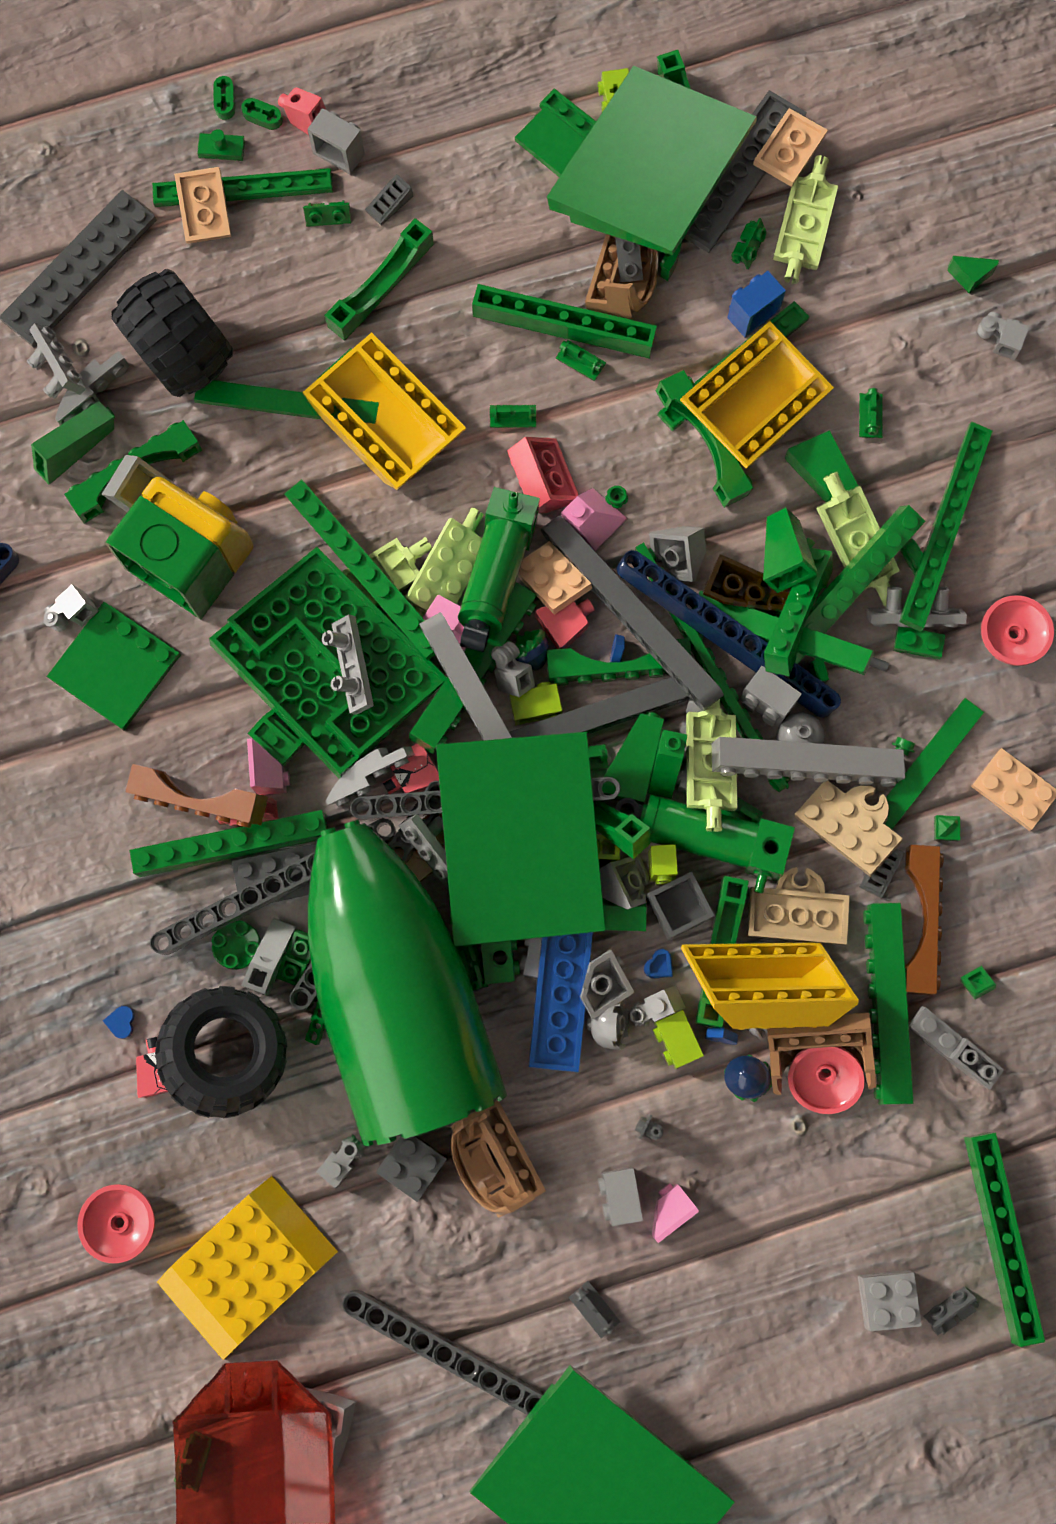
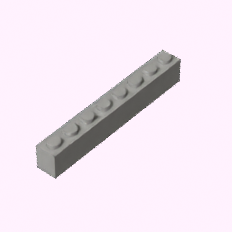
[711,737,905,787]

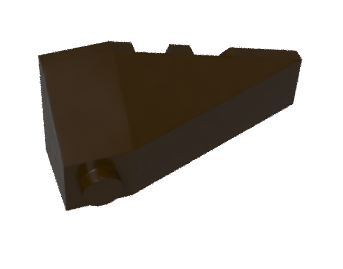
[703,554,792,612]

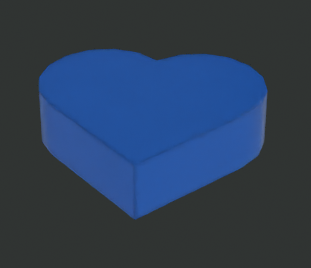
[610,634,625,662]
[644,949,673,979]
[103,1006,135,1039]
[705,1028,738,1045]

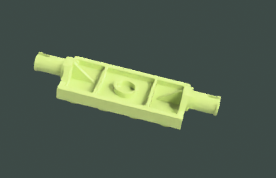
[773,155,838,284]
[816,472,900,606]
[405,508,484,618]
[342,537,432,607]
[686,699,737,832]

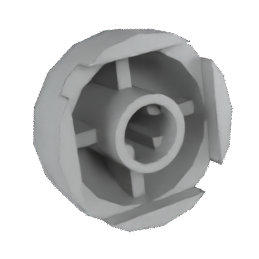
[776,712,825,744]
[587,1000,629,1050]

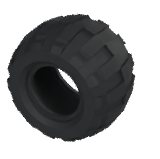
[111,269,233,397]
[155,986,288,1119]

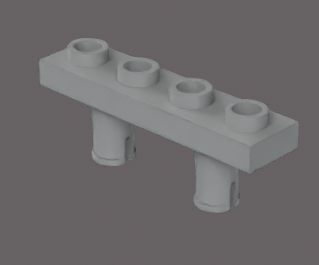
[27,323,86,399]
[867,586,967,627]
[322,615,374,715]
[398,814,450,895]

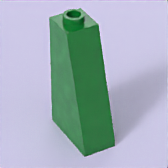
[31,401,115,485]
[785,430,858,502]
[763,507,817,593]
[601,712,664,805]
[648,730,688,799]

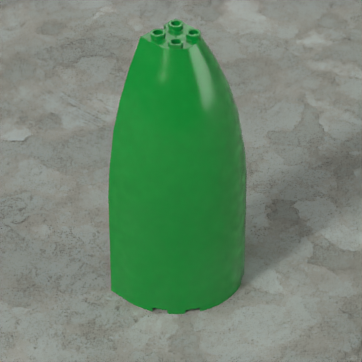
[308,820,507,1146]

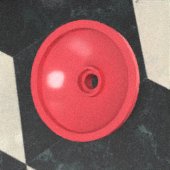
[981,595,1054,666]
[788,1046,864,1114]
[78,1184,155,1263]

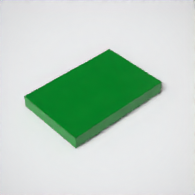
[515,107,584,177]

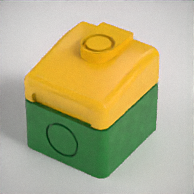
[105,477,253,620]

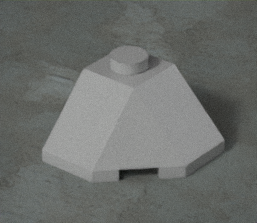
[649,526,706,582]
[600,855,649,910]
[580,950,635,1019]

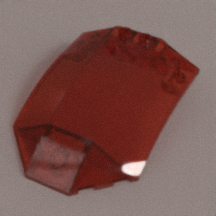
[172,1360,336,1524]

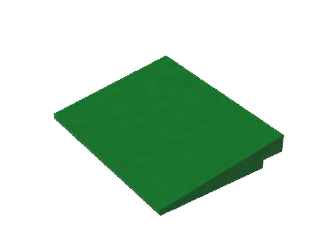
[547,65,757,255]
[209,547,447,779]
[436,732,605,946]
[470,1365,735,1524]

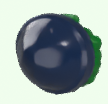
[515,629,549,671]
[724,1055,772,1102]

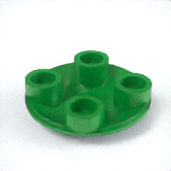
[211,920,261,970]

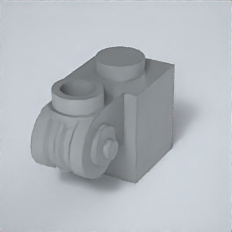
[977,312,1029,360]
[44,584,99,632]
[491,642,535,697]
[628,985,686,1027]
[316,1135,366,1188]

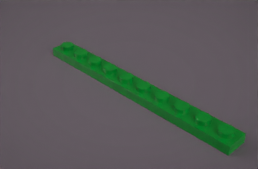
[899,422,993,631]
[284,479,435,661]
[635,543,763,740]

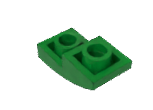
[660,241,682,281]
[276,929,311,986]

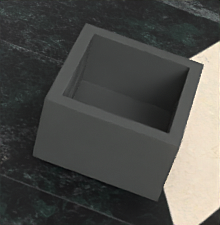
[646,872,714,941]
[376,1136,448,1202]

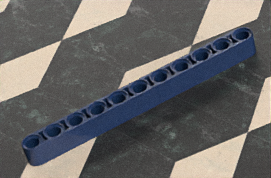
[617,550,841,718]

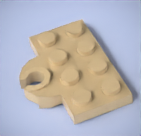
[795,781,903,877]
[747,867,850,945]

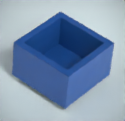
[727,271,786,338]

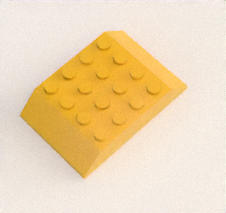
[680,321,834,468]
[303,332,466,490]
[681,943,859,1030]
[157,1176,338,1360]

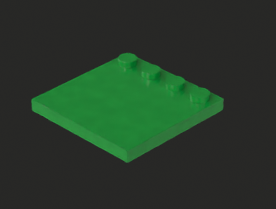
[46,602,181,731]

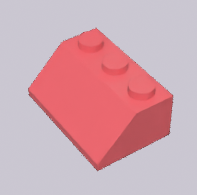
[507,437,578,513]

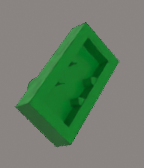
[197,129,245,161]

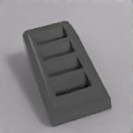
[365,175,413,226]
[859,848,905,898]

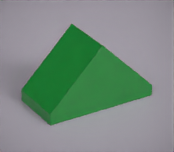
[947,256,999,293]

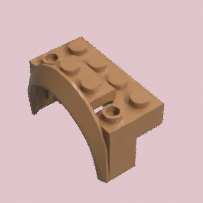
[585,234,659,319]
[767,1013,876,1095]
[451,1101,546,1218]

